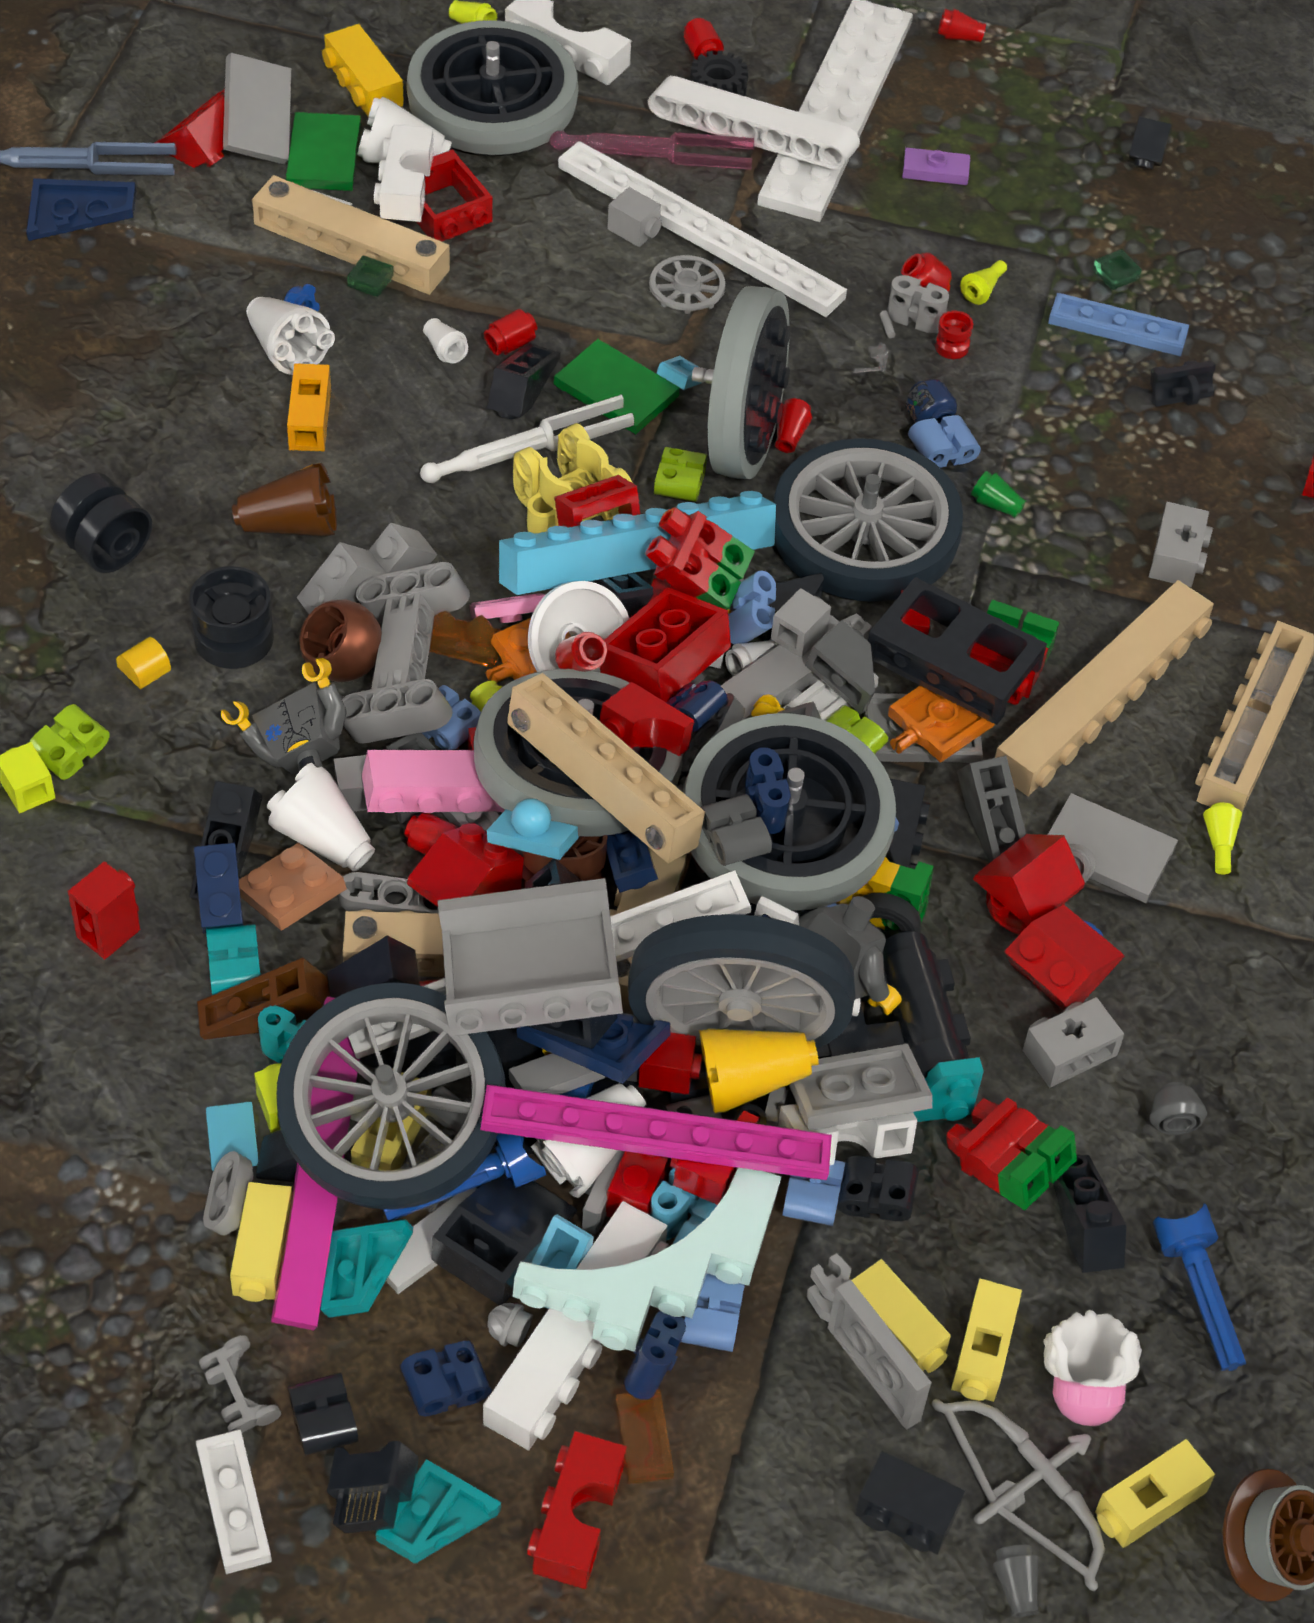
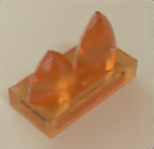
[429,610,502,668]

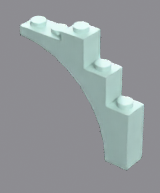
[513,1168,781,1352]

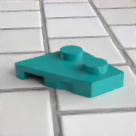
[321,1220,413,1318]
[376,1459,501,1564]

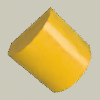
[116,637,171,690]

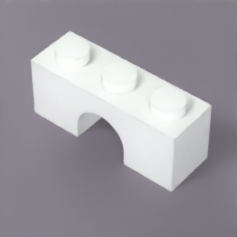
[374,124,434,222]
[778,1104,917,1165]

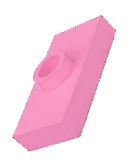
[469,593,545,623]

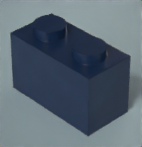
[194,843,243,934]

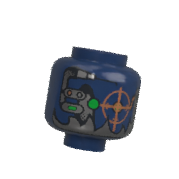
[905,379,958,424]

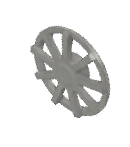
[649,255,725,314]

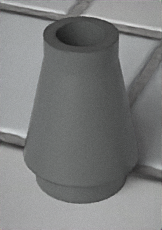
[993,1544,1039,1617]

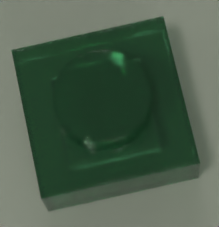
[1093,249,1142,290]
[347,255,394,297]

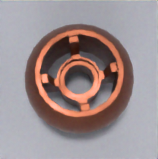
[300,599,382,682]

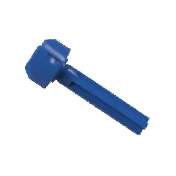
[383,1133,547,1222]
[1152,1204,1246,1371]

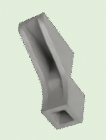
[297,522,437,614]

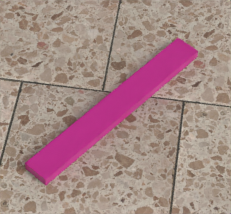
[271,996,360,1331]
[480,1085,832,1180]

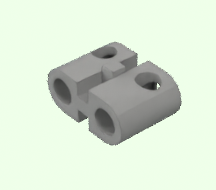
[887,275,949,334]

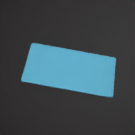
[206,1102,258,1171]

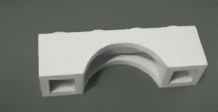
[505,0,631,85]

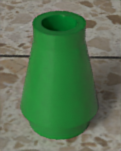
[971,471,1027,518]

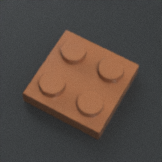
[239,842,347,931]

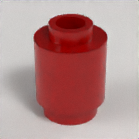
[684,18,724,60]
[484,309,537,355]
[555,632,607,672]
[404,812,459,855]

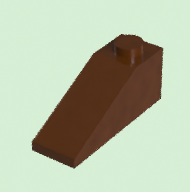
[197,958,330,1040]

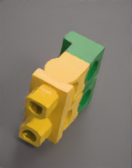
[836,857,934,930]

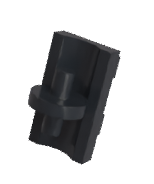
[1150,360,1216,406]

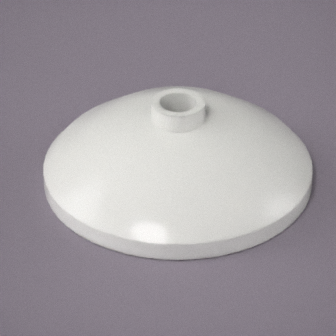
[528,581,630,673]

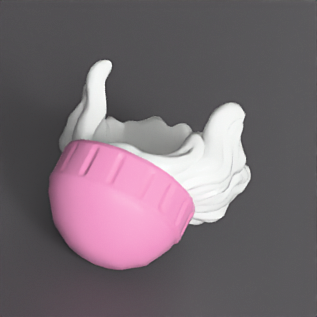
[1043,1310,1142,1426]

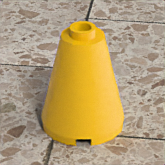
[699,1028,819,1113]

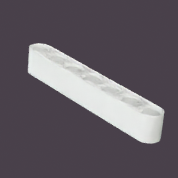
[648,76,860,170]

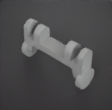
[199,1336,281,1433]

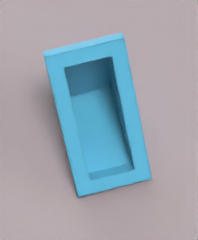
[531,1214,594,1310]

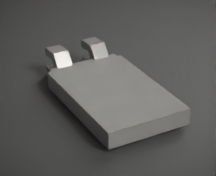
[806,1253,931,1430]

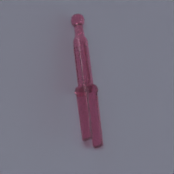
[550,130,754,169]

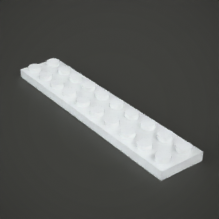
[757,0,913,222]

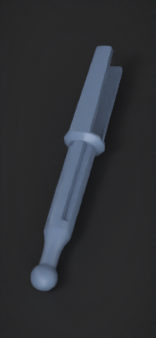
[0,142,177,175]

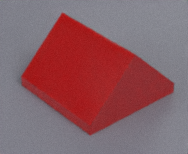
[973,834,1085,926]

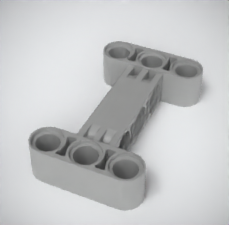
[342,562,470,743]

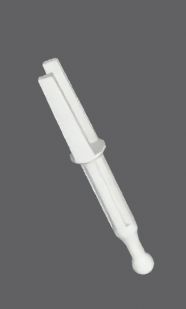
[420,395,634,483]

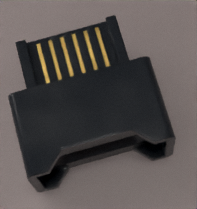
[327,1441,419,1533]

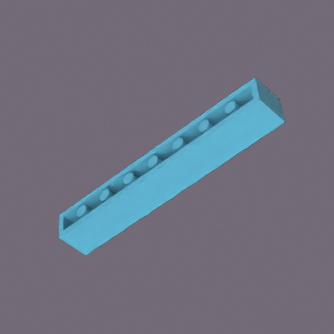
[499,491,776,595]

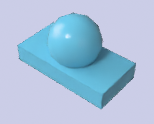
[487,799,578,860]

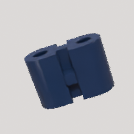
[666,681,728,732]
[745,748,791,834]
[624,1311,686,1400]
[400,1341,491,1416]

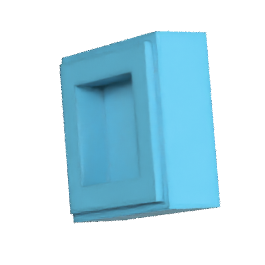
[656,356,702,390]

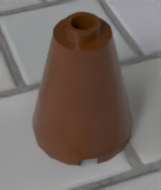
[232,463,337,536]

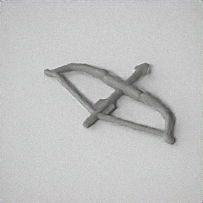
[932,1399,1105,1591]

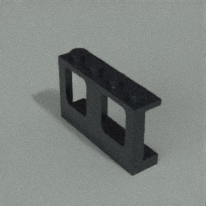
[868,577,1047,725]

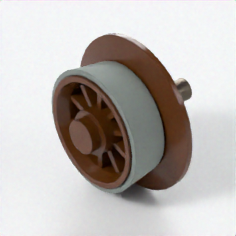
[1222,1469,1314,1602]

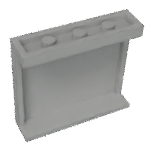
[438,878,623,1036]

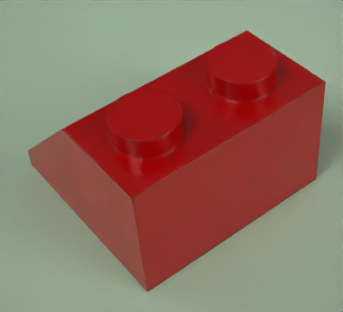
[407,823,524,907]
[1004,904,1125,1010]

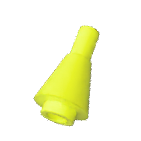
[960,260,1007,305]
[1203,802,1242,875]

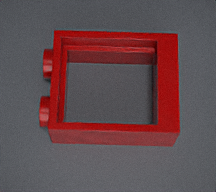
[415,149,493,242]
[554,475,641,528]

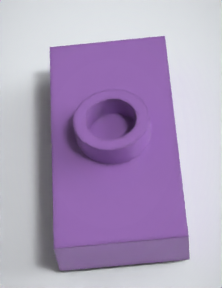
[902,148,970,185]

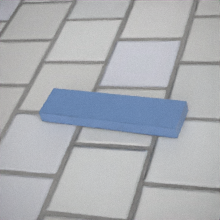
[1048,293,1189,356]

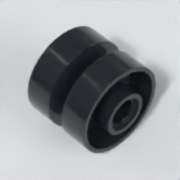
[50,473,152,573]
[189,566,274,669]

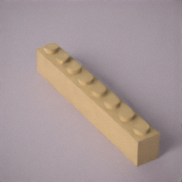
[995,580,1214,796]

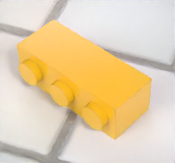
[322,24,403,117]

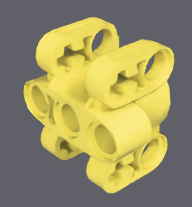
[513,423,632,534]

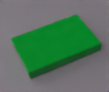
[286,112,361,191]
[554,339,680,435]

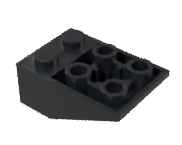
[431,1173,577,1306]

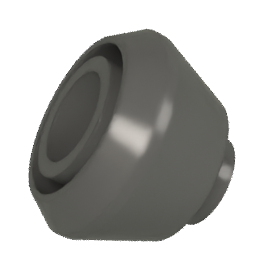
[1150,1082,1207,1135]

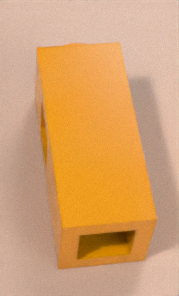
[287,363,331,452]

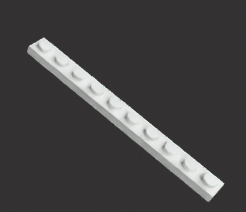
[558,141,847,317]
[348,870,751,1059]

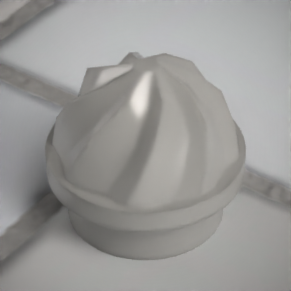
[488,1303,533,1347]

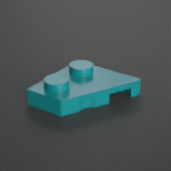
[913,1057,984,1122]

